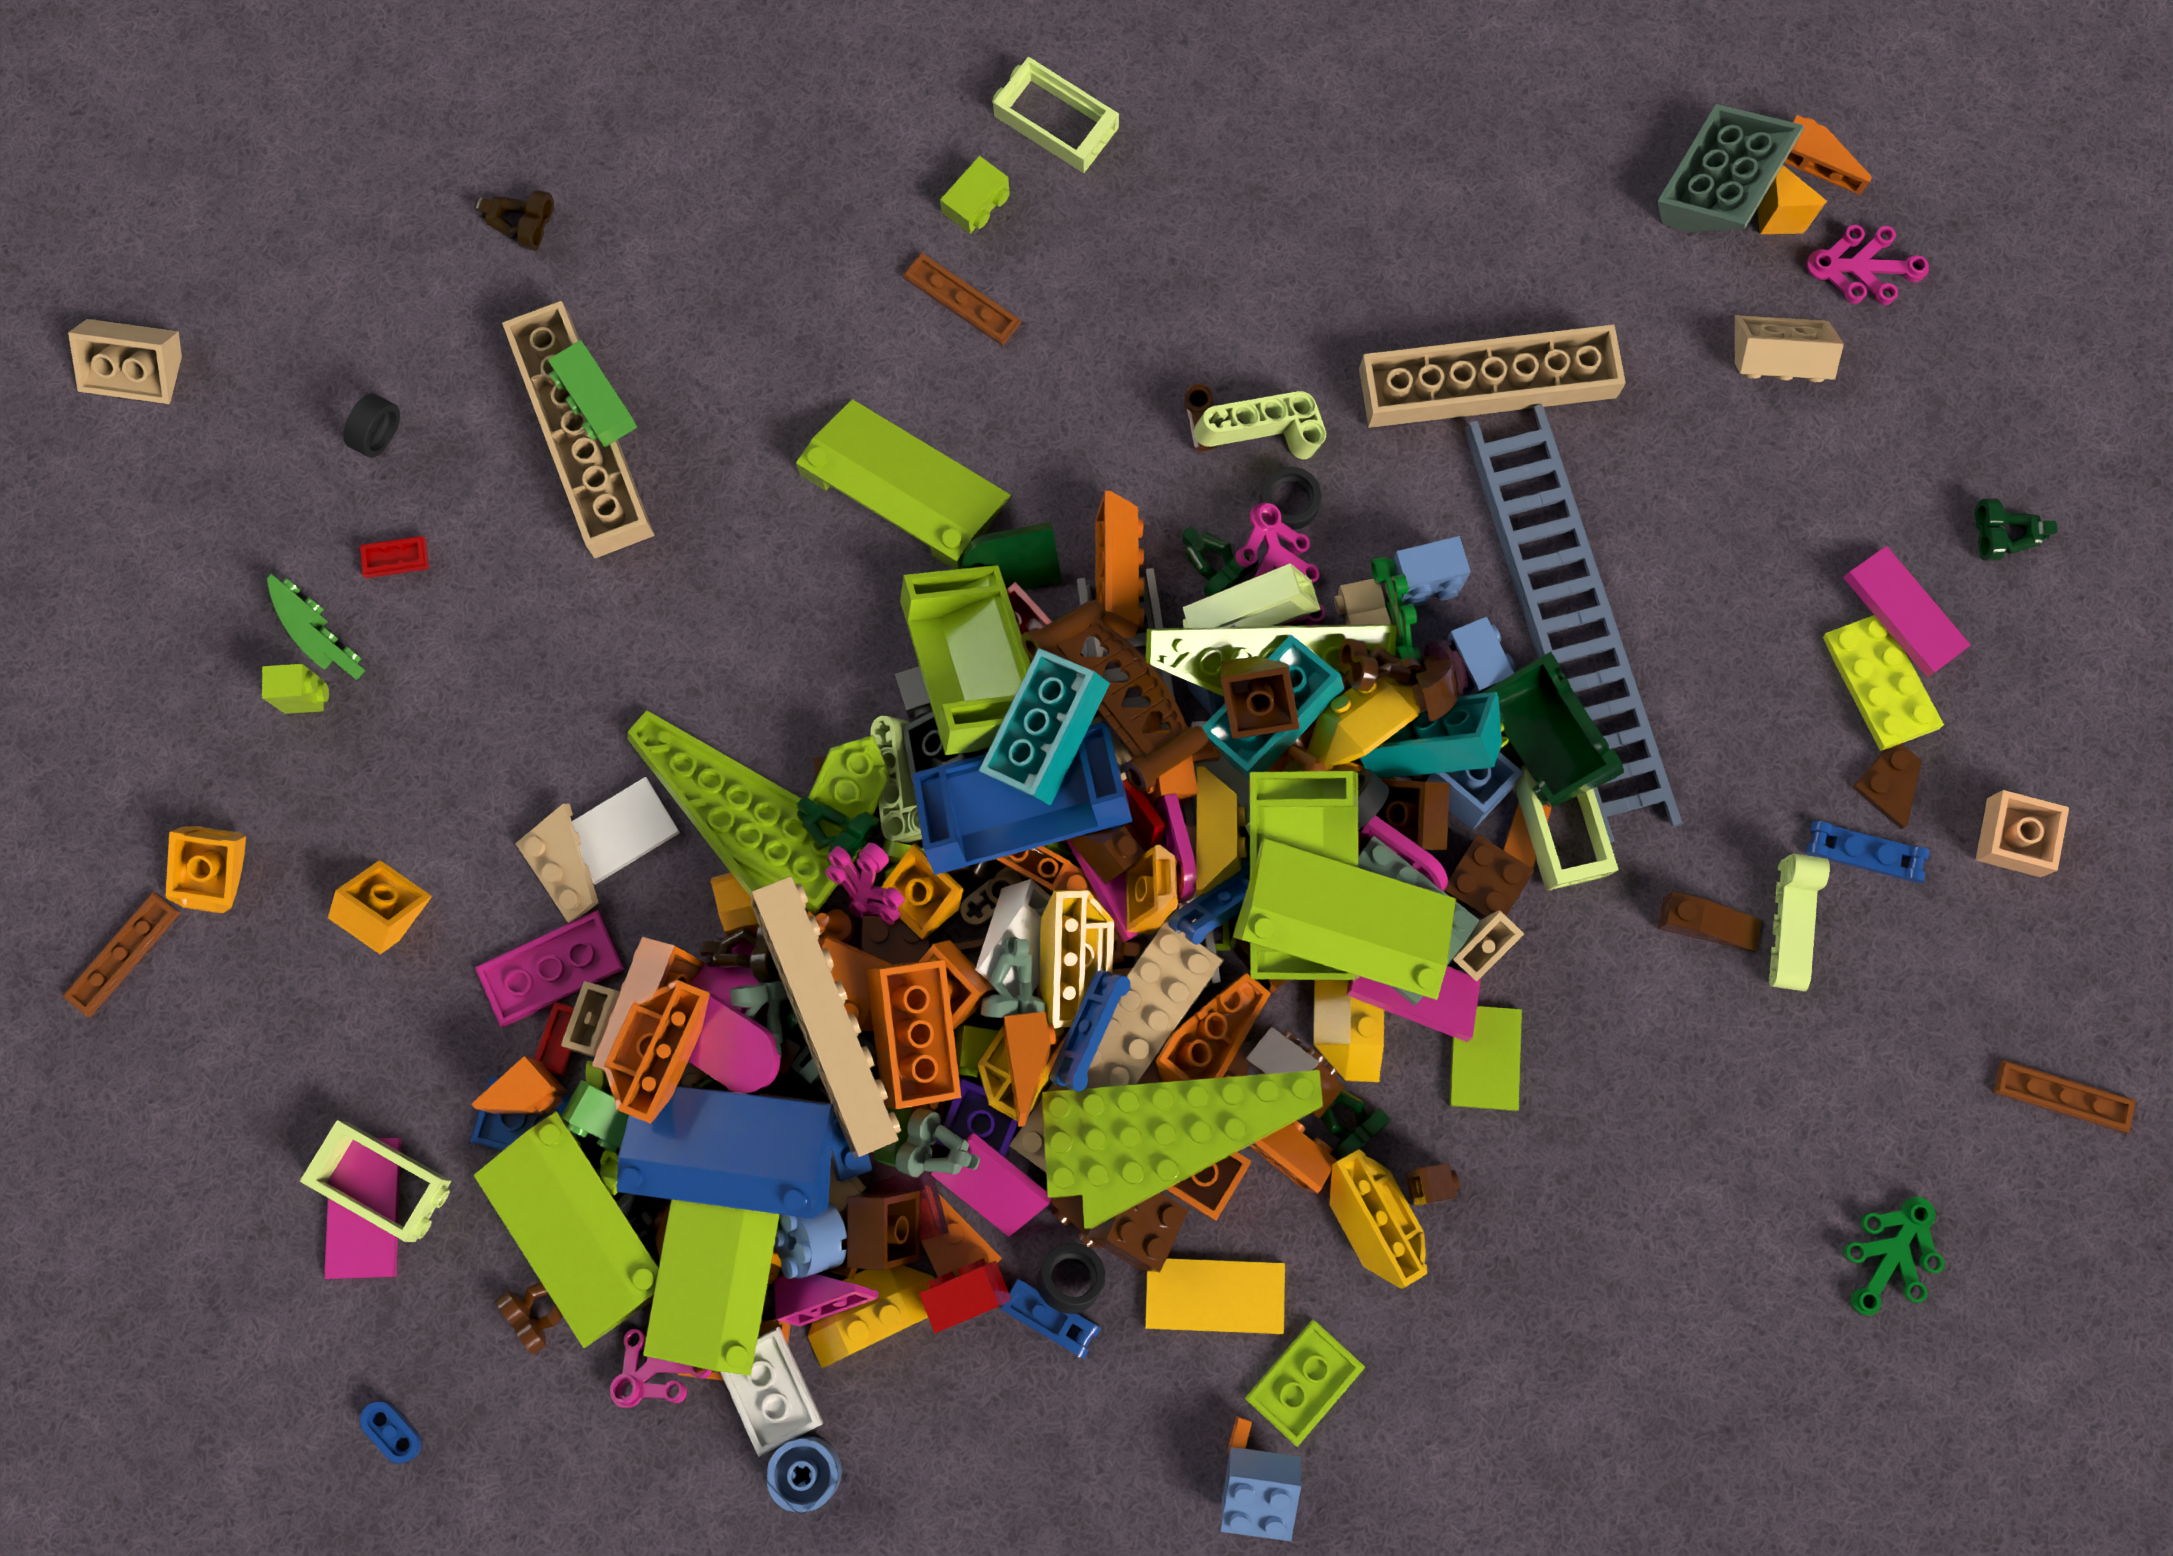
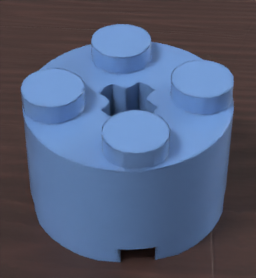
[774,1203,847,1279]
[767,1435,842,1512]

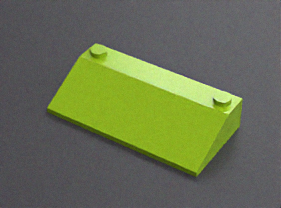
[796,399,1011,570]
[900,565,1031,755]
[1250,771,1359,980]
[1233,838,1456,1000]
[474,1111,659,1348]
[643,1199,780,1376]

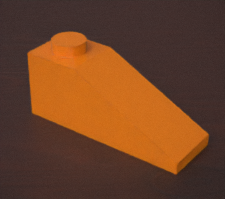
[1784,115,1872,195]
[1003,1012,1056,1127]

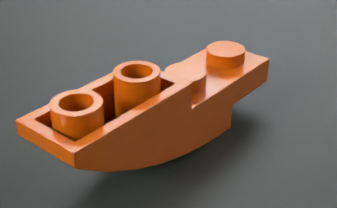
[996,846,1106,911]

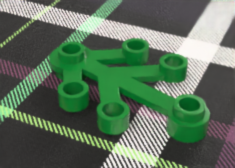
[1371,556,1421,674]
[1843,1197,1945,1316]

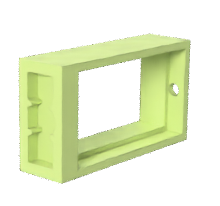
[992,57,1119,173]
[1183,563,1320,628]
[1514,765,1619,891]
[300,1120,451,1242]

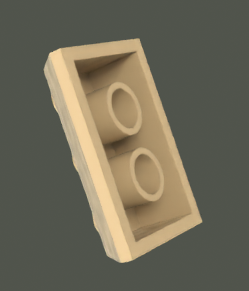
[1735,315,1844,382]
[68,319,182,404]

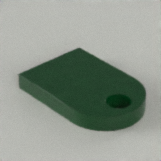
[961,522,1062,590]

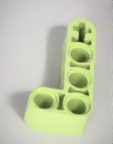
[1194,391,1326,459]
[871,716,922,844]
[1769,854,1830,991]

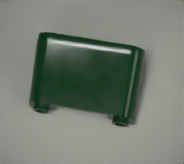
[1481,652,1624,808]

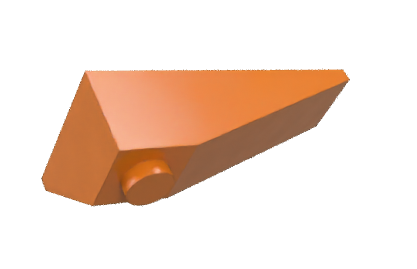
[1156,973,1271,1082]

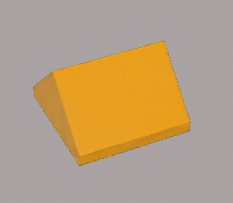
[1757,165,1827,234]
[881,844,963,939]

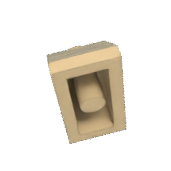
[1453,910,1524,982]

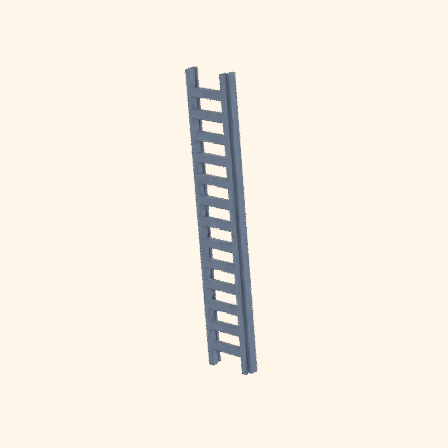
[1464,404,1683,844]

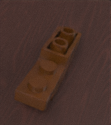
[1412,654,1459,721]

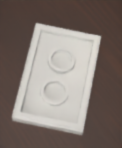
[572,777,680,885]
[721,1327,823,1457]

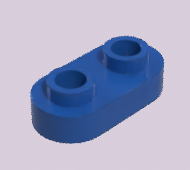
[360,1401,422,1464]

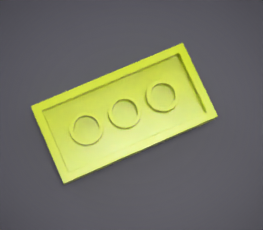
[1823,615,1944,751]

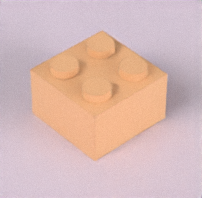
[1976,790,2069,878]

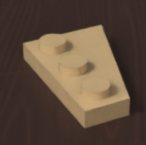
[515,803,599,923]

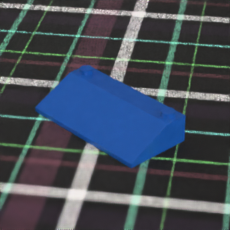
[912,722,1133,875]
[617,1085,834,1219]

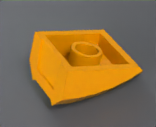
[165,826,246,913]
[1125,845,1178,935]
[710,873,758,936]

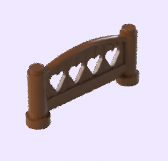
[1021,600,1208,792]

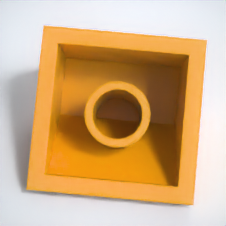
[328,860,432,955]

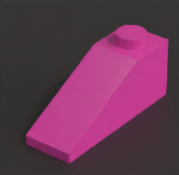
[774,1274,878,1326]

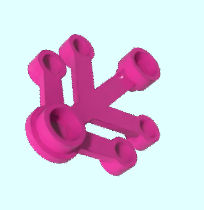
[1806,225,1929,305]
[1235,503,1320,624]
[825,843,904,925]
[610,1311,712,1408]

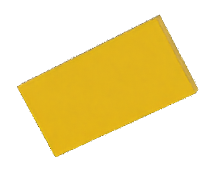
[1145,1259,1285,1334]

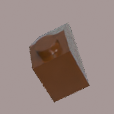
[1657,891,1762,952]
[1405,1163,1460,1206]

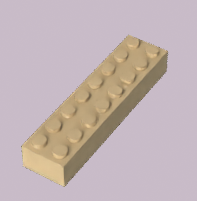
[502,301,655,558]
[1359,325,1626,428]
[750,876,901,1159]
[1009,920,1224,1172]

